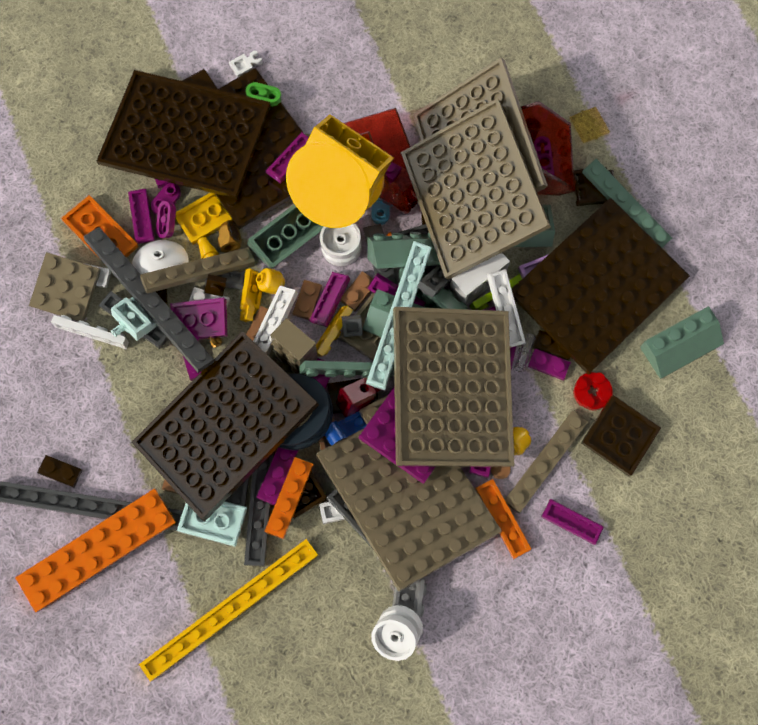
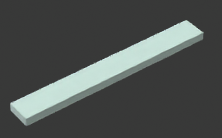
[366,241,432,390]

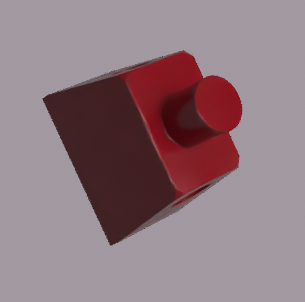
[336,378,382,418]

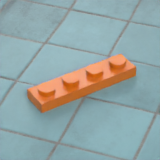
[264,457,314,539]
[475,479,532,560]

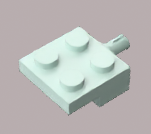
[111,297,157,341]

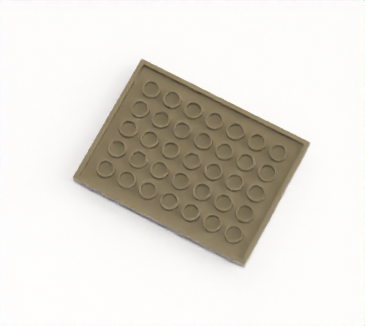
[413,58,548,192]
[401,98,551,280]
[393,307,514,467]
[316,429,502,592]

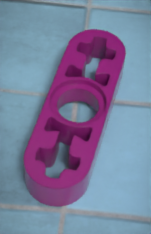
[534,136,555,189]

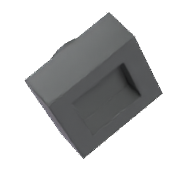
[342,315,363,337]

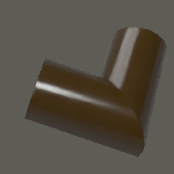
[293,472,327,520]

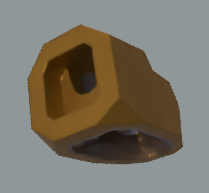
[218,220,242,253]

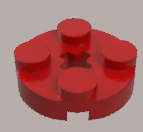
[573,372,613,411]

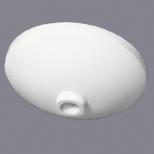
[132,240,189,274]

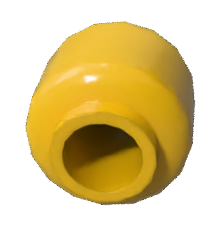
[256,268,285,294]
[513,427,532,456]

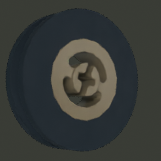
[279,374,333,450]

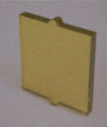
[569,106,610,143]

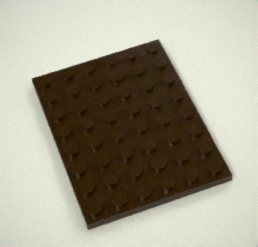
[215,68,303,230]
[96,70,271,199]
[512,198,690,375]
[131,331,319,521]

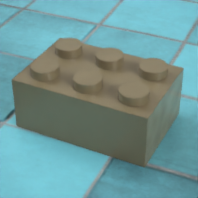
[270,318,318,374]

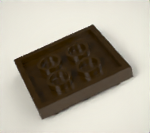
[581,395,661,477]

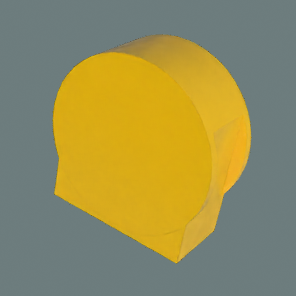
[286,114,394,228]

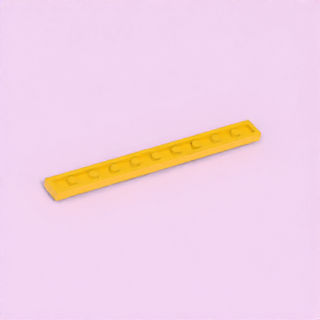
[138,539,318,682]

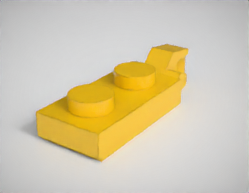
[240,268,262,322]

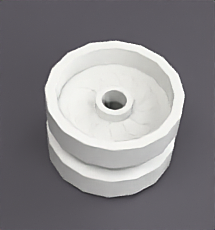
[320,223,362,266]
[372,605,423,661]

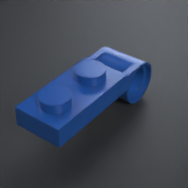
[325,411,367,445]

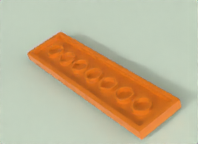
[15,488,177,613]

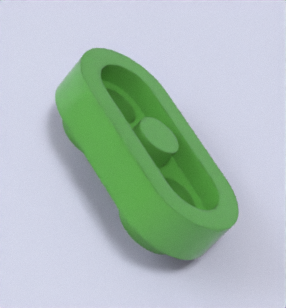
[246,82,282,106]

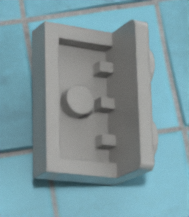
[392,578,427,617]

